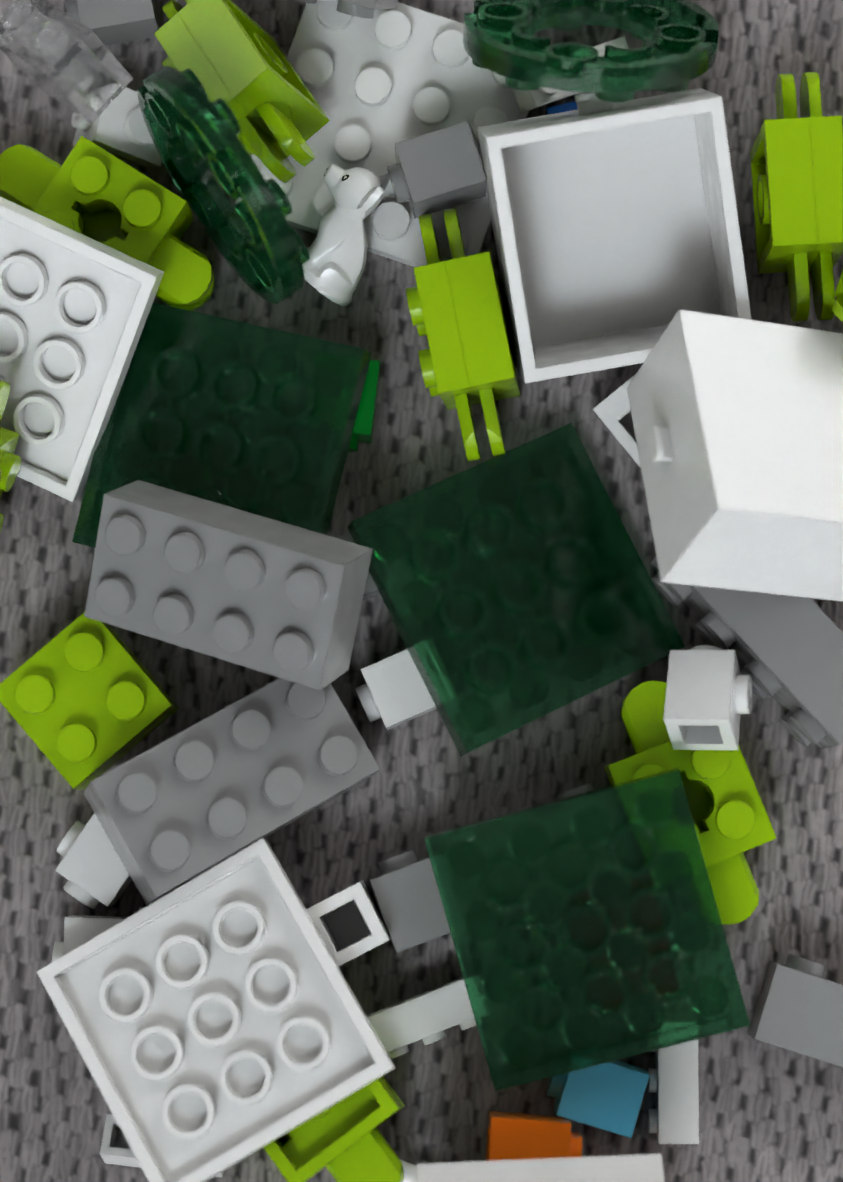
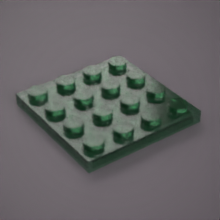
[72,303,372,548]
[347,423,685,757]
[424,767,750,1091]

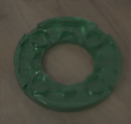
[463,0,719,102]
[138,66,310,304]

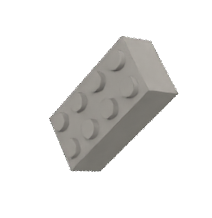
[84,480,373,690]
[650,556,843,749]
[83,678,380,905]

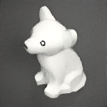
[287,164,390,306]

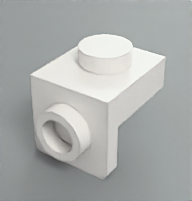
[71,81,177,168]

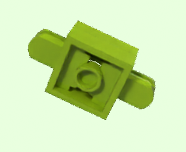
[154,0,330,183]
[750,72,843,322]
[0,136,215,311]
[406,208,521,461]
[604,680,777,925]
[263,1076,405,1182]

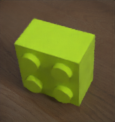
[0,612,179,790]

